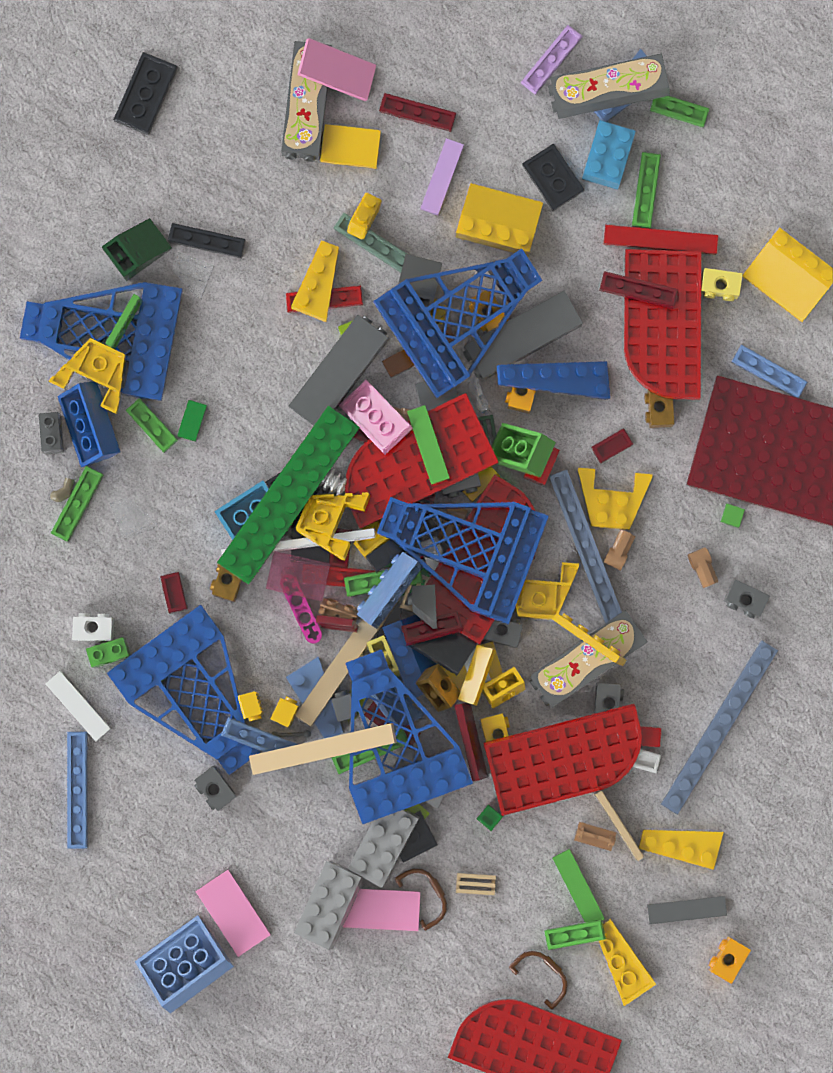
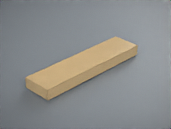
[594,791,644,861]

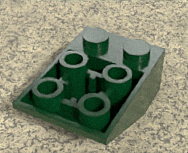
[102,218,172,282]

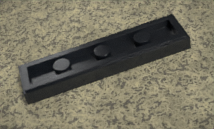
[168,223,246,259]
[365,513,437,572]

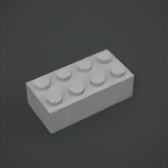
[348,809,420,888]
[294,861,365,950]

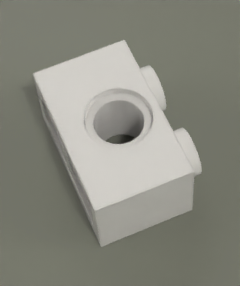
[72,613,114,641]

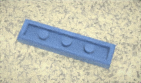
[731,345,808,398]
[221,717,299,752]

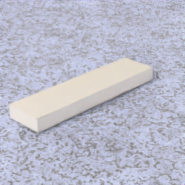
[46,671,111,742]

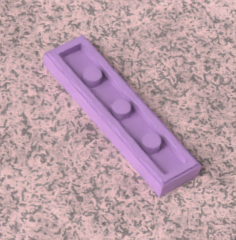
[521,25,583,95]
[421,138,464,216]

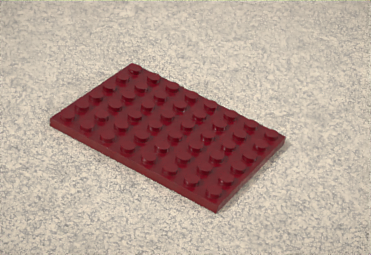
[686,375,833,527]

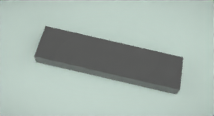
[647,896,727,924]

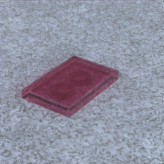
[266,551,330,602]

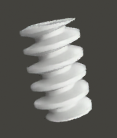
[319,468,347,496]

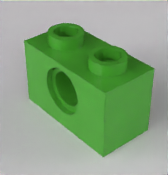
[86,637,131,668]

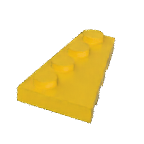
[291,240,339,323]
[552,613,627,666]
[638,830,724,870]
[599,919,656,1006]

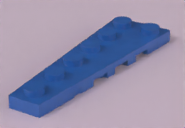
[497,361,610,400]

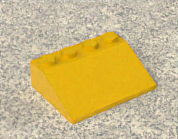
[456,183,543,257]
[742,227,833,322]

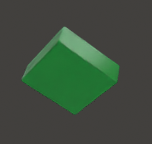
[476,804,503,831]

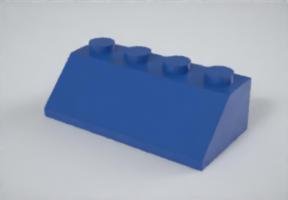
[57,381,120,468]
[382,615,437,700]

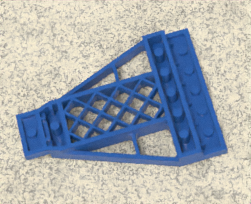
[373,248,543,398]
[20,282,183,401]
[377,497,549,625]
[107,605,261,775]
[345,649,473,825]

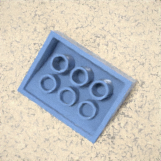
[357,552,423,629]
[135,915,234,1014]

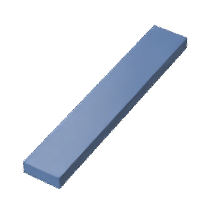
[67,732,88,849]

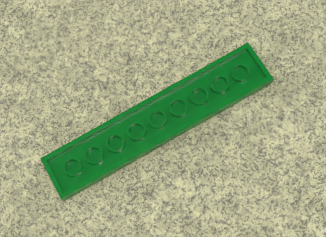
[217,406,360,585]

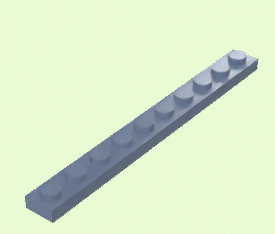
[549,470,622,623]
[661,640,778,815]

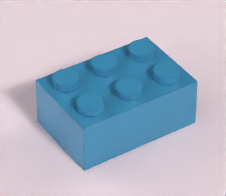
[582,120,636,190]
[214,481,268,540]

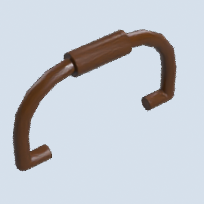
[395,868,447,931]
[509,951,568,1009]

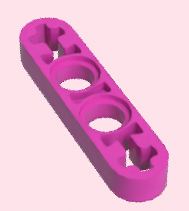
[280,574,322,644]

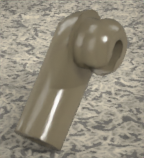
[50,478,74,502]

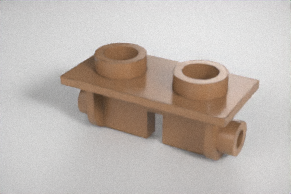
[319,598,359,622]
[574,822,617,851]

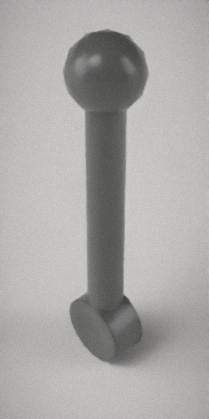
[271,730,311,738]

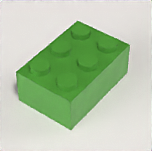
[492,423,556,477]

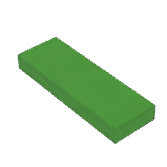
[650,96,710,127]
[105,294,143,349]
[125,398,178,453]
[544,919,606,950]

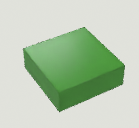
[720,504,745,528]

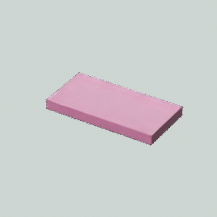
[297,38,376,101]
[339,380,413,454]
[195,869,271,957]
[343,889,420,931]

